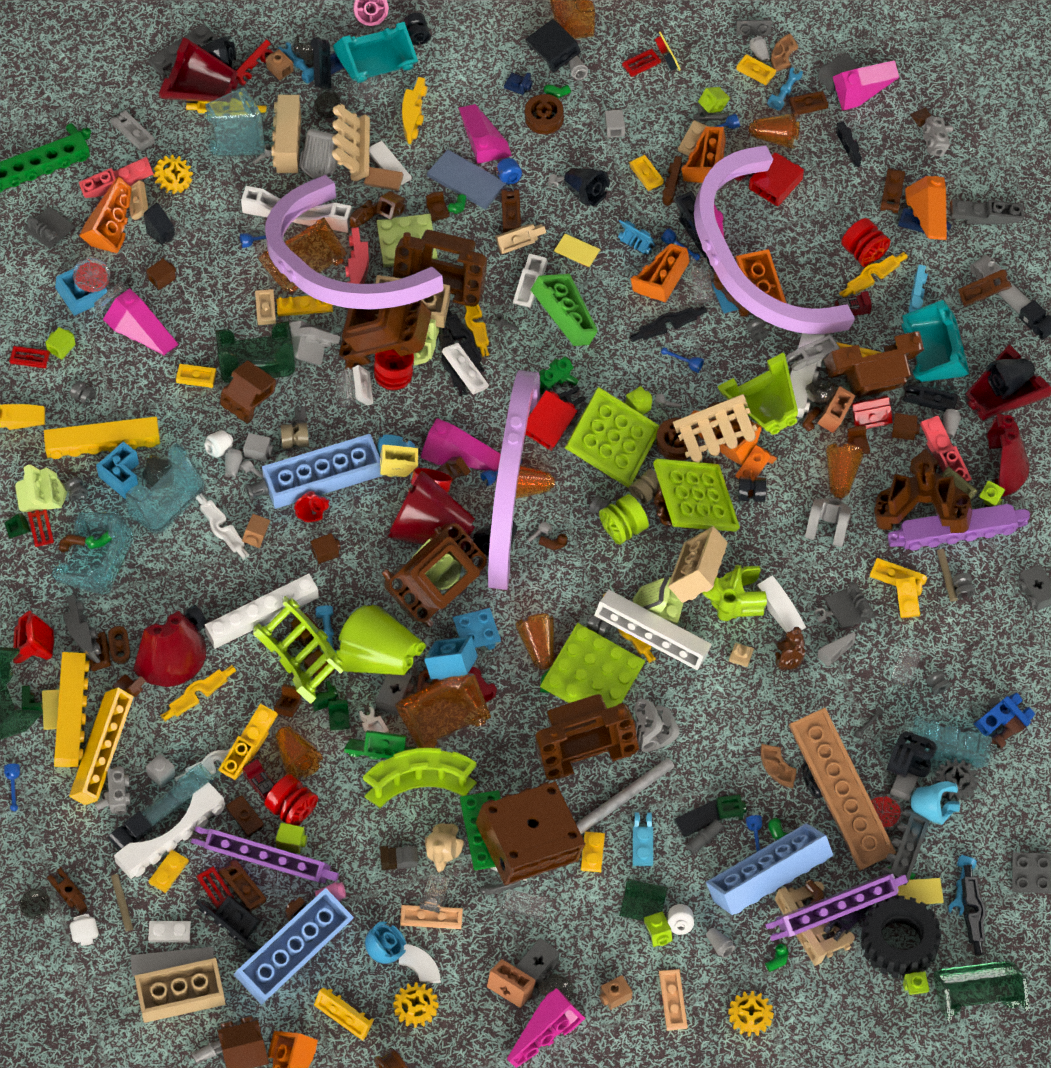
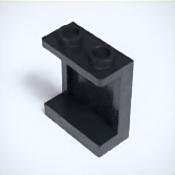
[526,19,581,73]

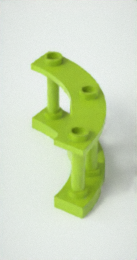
[253,596,344,704]
[363,748,477,808]

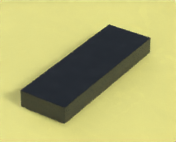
[674,794,728,837]

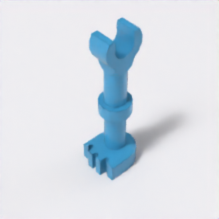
[278,42,314,84]
[767,67,803,111]
[315,605,337,654]
[948,855,977,915]

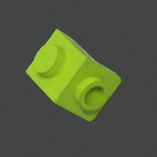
[979,481,1005,507]
[644,911,672,947]
[903,972,929,995]

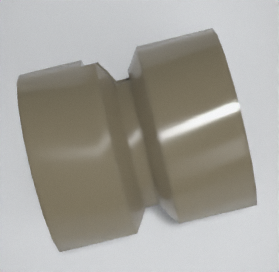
[281,423,309,449]
[629,469,660,505]

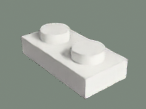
[353,365,373,405]
[148,921,191,943]

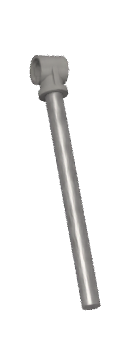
[576,758,674,834]

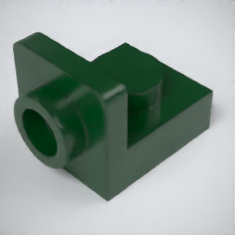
[311,681,339,712]
[21,686,43,717]
[328,699,350,731]
[716,794,747,820]

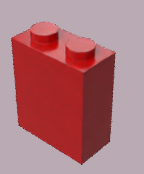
[749,152,804,207]
[525,390,578,451]

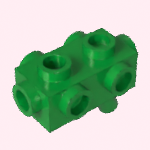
[539,356,579,395]

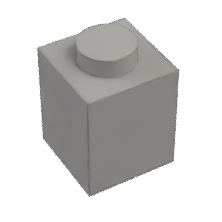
[604,110,625,138]
[243,433,274,462]
[146,754,176,788]

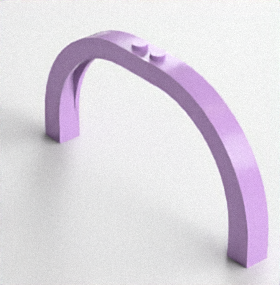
[694,146,855,334]
[265,175,443,309]
[488,370,540,590]

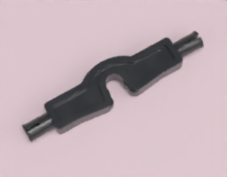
[629,306,707,342]
[445,307,485,372]
[439,326,467,396]
[961,864,986,955]

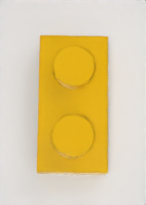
[736,54,776,85]
[629,155,664,191]
[176,364,217,388]
[896,577,920,618]
[581,831,605,872]
[149,850,189,893]

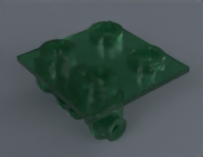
[619,879,668,921]

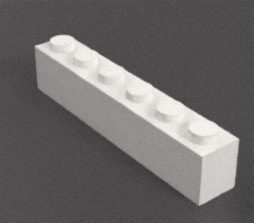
[790,333,830,418]
[205,574,319,649]
[594,590,712,670]

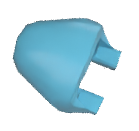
[911,781,960,825]

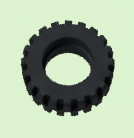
[861,896,941,978]

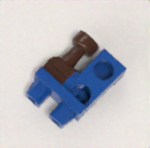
[974,693,1035,750]

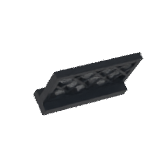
[675,191,715,272]

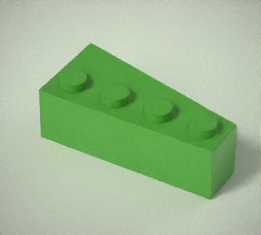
[530,274,598,346]

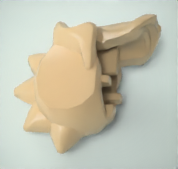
[425,823,464,872]

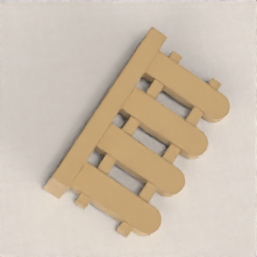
[332,104,370,181]
[673,394,758,462]
[774,880,855,966]

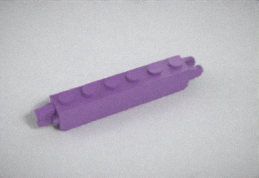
[887,504,1030,551]
[191,826,339,884]
[765,874,908,941]

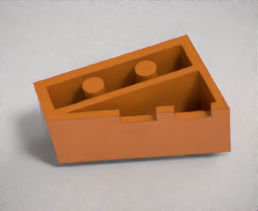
[681,127,726,183]
[631,243,690,302]

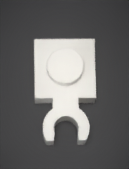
[360,707,389,733]

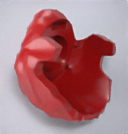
[294,491,330,522]

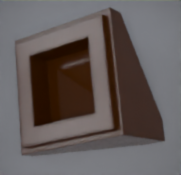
[910,107,931,127]

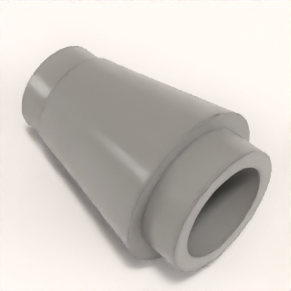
[749,36,770,63]
[569,56,588,80]
[943,409,961,438]
[225,449,243,478]
[706,928,735,958]

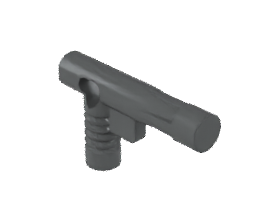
[693,102,729,121]
[480,881,521,895]

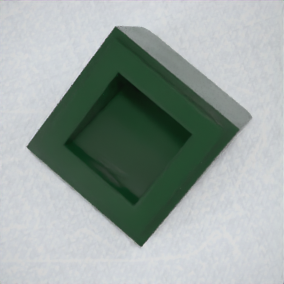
[4,513,31,539]

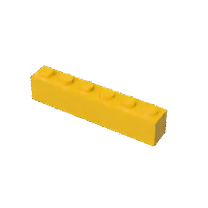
[44,416,160,459]
[54,652,89,767]
[69,688,134,805]

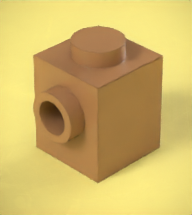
[266,49,294,80]
[242,514,271,548]
[599,975,632,1010]

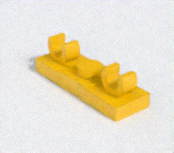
[276,295,333,316]
[314,987,374,1040]

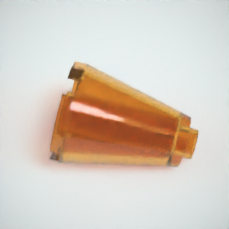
[749,113,800,149]
[826,444,864,498]
[515,465,555,499]
[515,613,554,670]
[275,726,323,779]

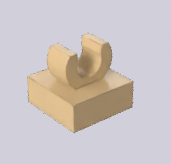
[729,643,754,667]

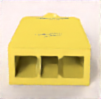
[380,445,418,477]

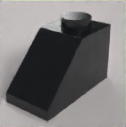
[143,202,175,245]

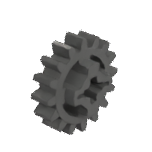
[934,759,979,802]

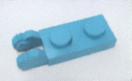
[908,265,928,313]
[633,812,653,866]

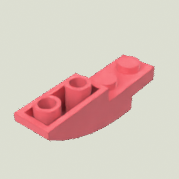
[79,157,154,198]
[345,227,369,284]
[920,416,972,482]

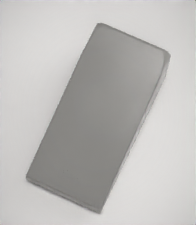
[817,632,856,666]
[890,767,922,802]

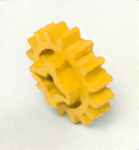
[153,155,193,194]
[393,982,438,1028]
[728,991,774,1037]

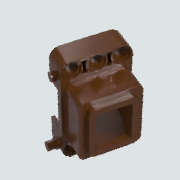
[393,229,487,307]
[339,300,431,371]
[824,331,924,398]
[381,523,487,628]
[535,694,639,780]

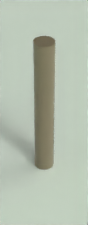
[937,549,958,602]
[111,874,133,932]

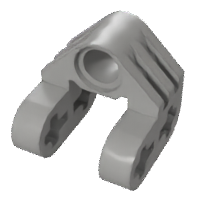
[805,498,852,547]
[634,699,679,752]

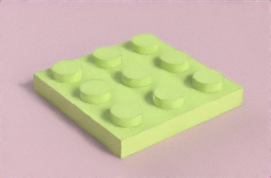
[376,214,438,268]

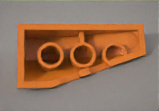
[79,177,132,253]
[735,249,786,303]
[690,410,762,466]
[268,1031,318,1068]

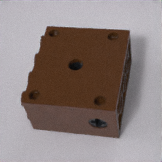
[476,781,585,886]

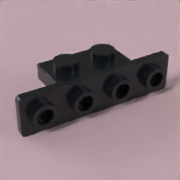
[195,896,261,953]

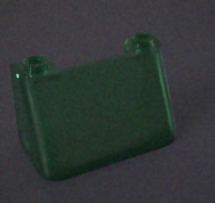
[215,321,295,383]

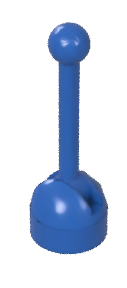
[714,113,740,129]
[661,228,700,261]
[240,233,284,248]
[661,347,704,373]
[480,459,523,486]
[4,764,20,812]
[746,815,762,852]

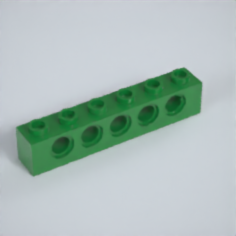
[0,132,90,193]

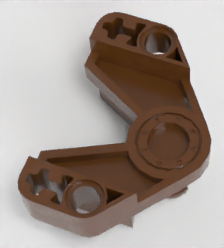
[874,460,972,533]

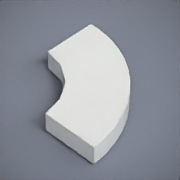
[399,944,441,983]

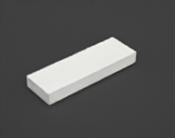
[369,141,412,186]
[442,343,489,394]

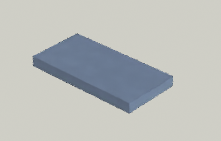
[427,149,506,210]

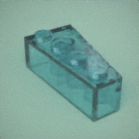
[911,715,992,768]

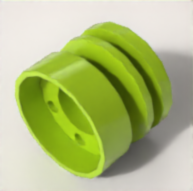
[599,494,649,545]

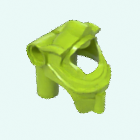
[702,565,767,621]

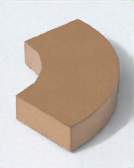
[771,33,798,72]
[761,744,797,789]

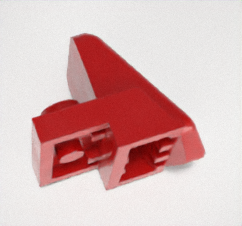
[13,611,54,663]

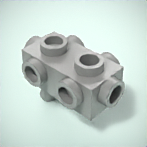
[923,116,953,157]
[94,766,131,815]

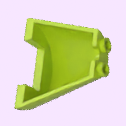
[717,352,798,435]
[337,604,426,675]

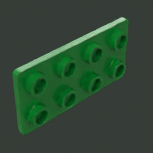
[344,730,416,760]
[460,790,501,870]

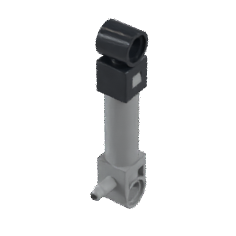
[970,255,1051,340]

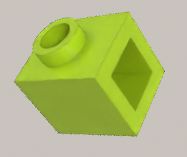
[698,87,730,113]
[45,327,76,360]
[625,386,653,415]
[275,823,308,854]

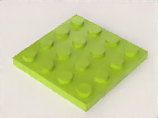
[565,387,659,488]
[653,459,740,532]
[540,623,645,708]

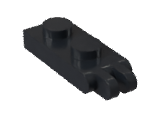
[836,121,862,167]

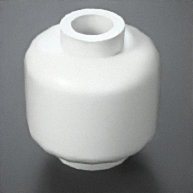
[204,430,233,458]
[667,904,694,935]
[70,914,99,946]

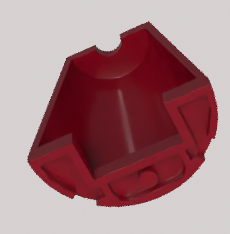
[159,37,239,104]
[965,345,1051,421]
[986,414,1030,497]
[388,471,475,550]
[133,611,207,687]

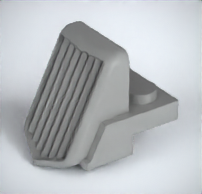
[298,129,338,179]
[289,321,340,365]

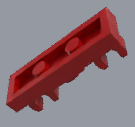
[236,39,273,86]

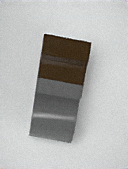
[380,846,418,870]

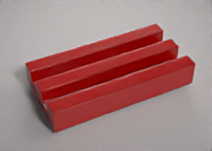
[622,48,661,77]
[9,346,50,369]
[27,509,54,547]
[196,866,234,909]

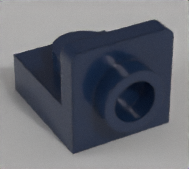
[504,72,533,95]

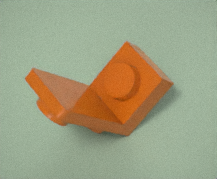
[735,445,777,480]

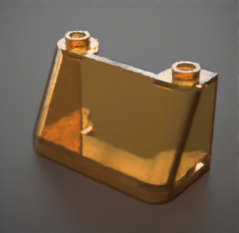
[550,0,595,39]
[258,217,347,293]
[395,673,491,748]

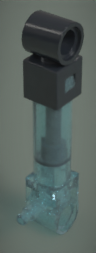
[108,763,215,851]

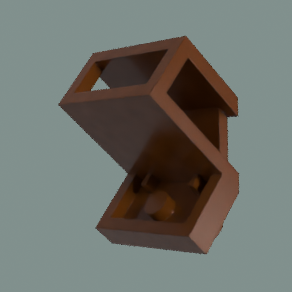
[220,360,276,424]
[216,1015,269,1068]

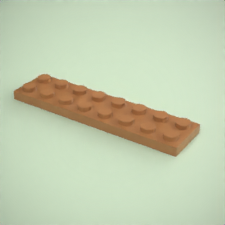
[789,708,896,871]

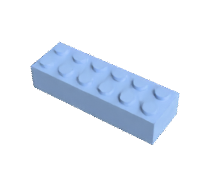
[262,434,383,509]
[706,823,833,915]
[234,888,354,1005]

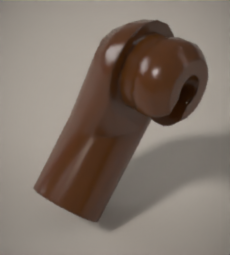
[802,406,821,432]
[59,534,86,552]
[538,534,568,550]
[805,880,825,903]

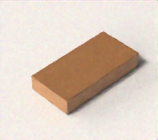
[364,167,404,191]

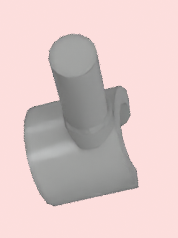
[252,143,272,165]
[548,174,565,188]
[655,394,681,409]
[240,460,263,479]
[527,522,553,542]
[815,608,834,622]

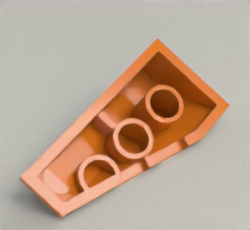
[905,176,947,240]

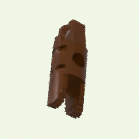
[350,200,378,228]
[46,867,88,914]

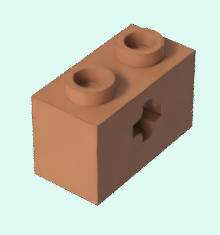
[817,386,855,433]
[487,959,535,1008]

